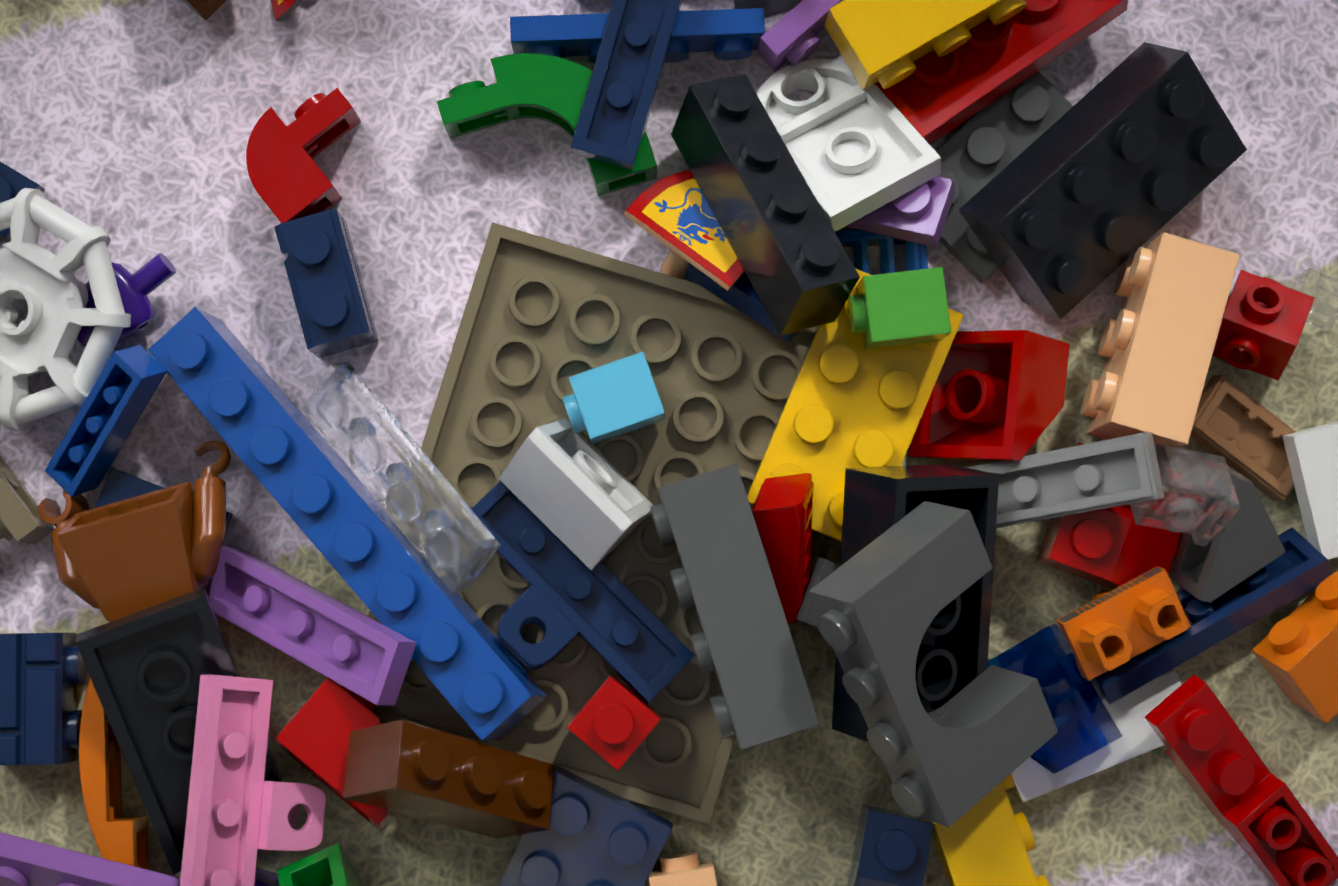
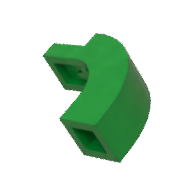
[437,53,657,196]

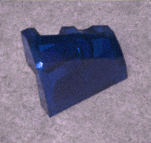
[987,623,1122,774]

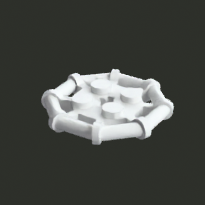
[0,188,131,430]

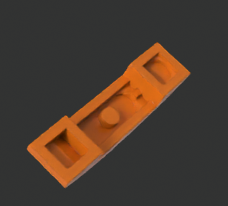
[79,678,149,870]

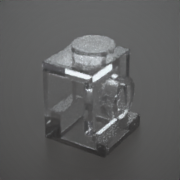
[1129,444,1241,546]

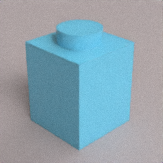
[562,352,665,445]

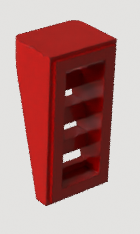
[752,473,814,623]

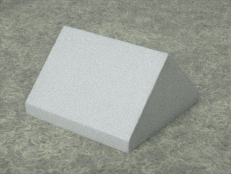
[498,418,654,570]

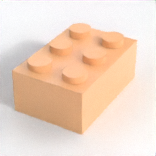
[1081,232,1240,455]

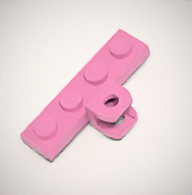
[180,675,326,886]

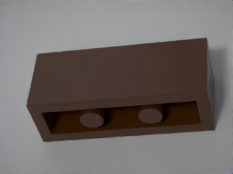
[343,720,554,838]

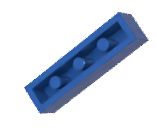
[44,345,168,497]

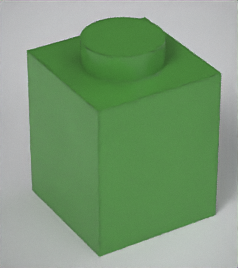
[848,267,951,350]

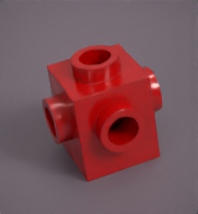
[1212,270,1315,381]

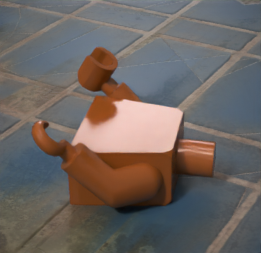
[38,441,231,622]

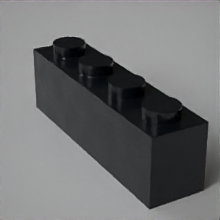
[671,74,860,336]

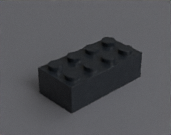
[959,42,1247,319]
[832,464,999,742]

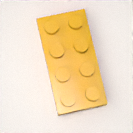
[747,268,964,543]

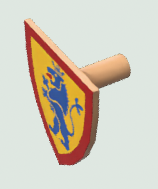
[624,170,744,291]

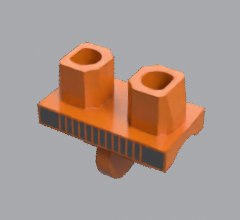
[1056,566,1191,681]

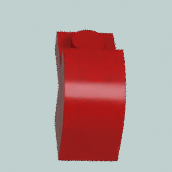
[246,88,361,223]

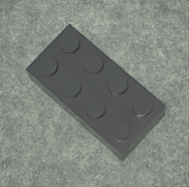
[650,463,820,750]

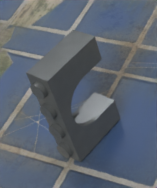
[808,501,1058,828]

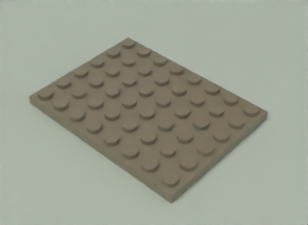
[368,222,818,825]

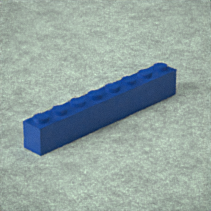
[148,306,547,741]

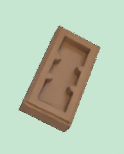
[1190,375,1296,501]

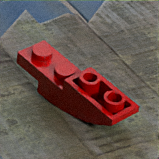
[1144,674,1338,886]

